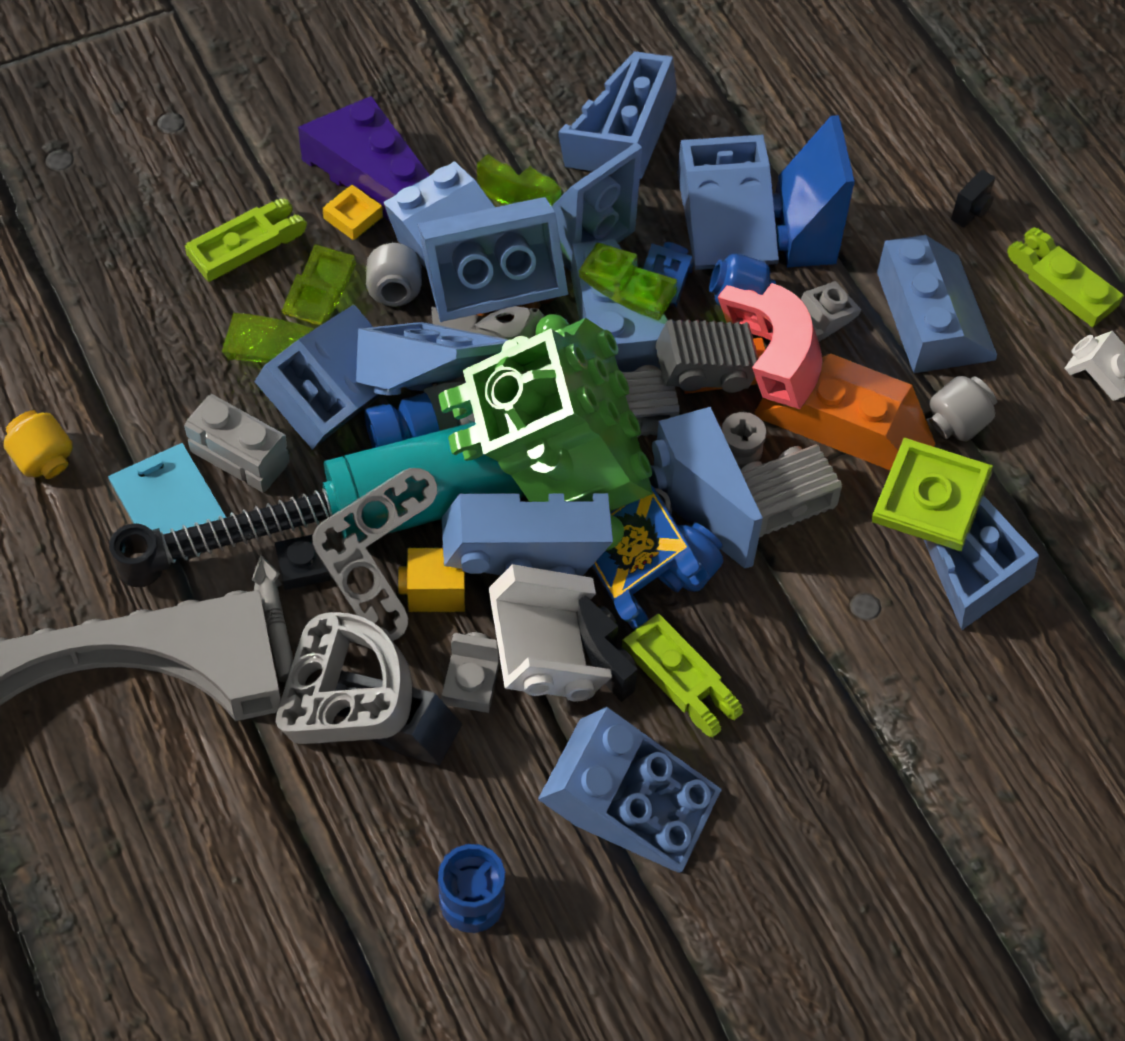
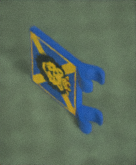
[593,484,710,630]

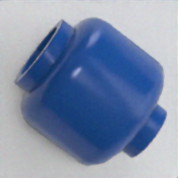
[709,253,776,307]
[658,523,723,593]

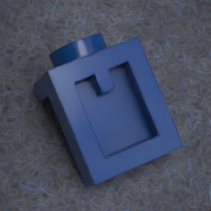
[640,242,694,308]

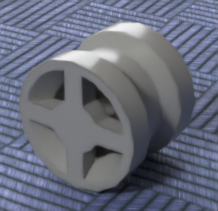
[722,412,766,469]

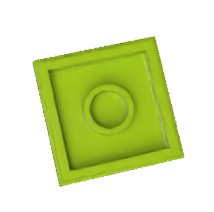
[872,438,993,552]

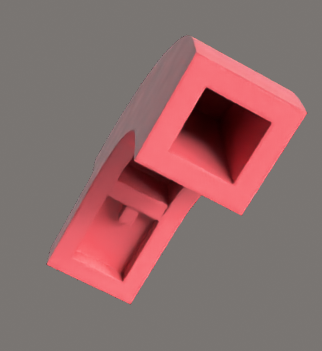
[718,283,822,409]

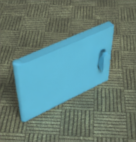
[108,443,227,534]

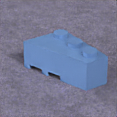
[558,51,677,179]
[571,239,668,372]
[442,493,613,576]
[923,495,1039,630]

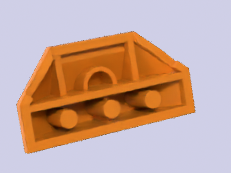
[755,353,936,470]

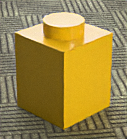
[398,548,465,612]

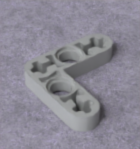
[313,468,437,641]

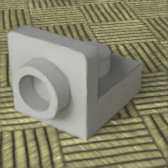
[442,632,500,713]

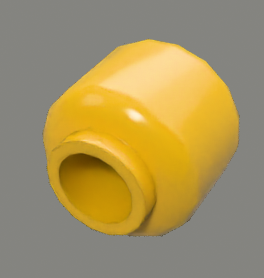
[3,410,73,479]

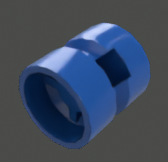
[364,393,440,448]
[438,844,505,933]

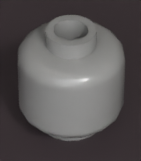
[366,243,422,307]
[929,376,997,441]

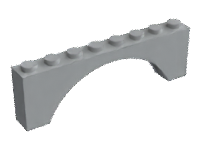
[0,590,281,721]

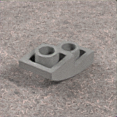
[801,281,862,342]

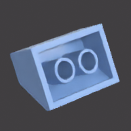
[418,197,568,322]
[877,235,997,374]

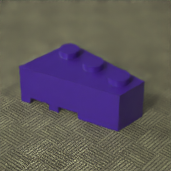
[298,96,430,222]

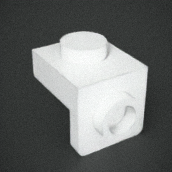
[1064,331,1125,401]

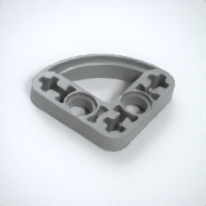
[276,612,412,744]

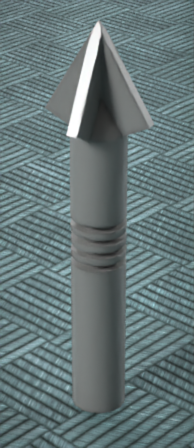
[252,556,293,682]

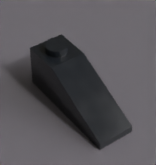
[333,670,462,765]

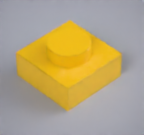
[323,184,383,241]

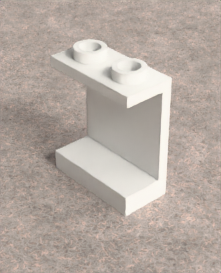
[489,564,612,701]

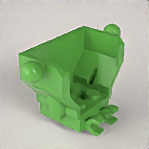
[438,314,653,551]

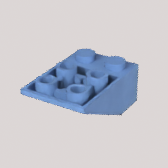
[677,135,779,270]
[254,305,382,450]
[538,707,722,873]

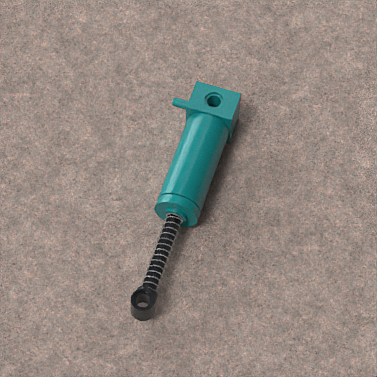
[109,421,526,588]

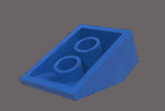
[773,115,855,267]

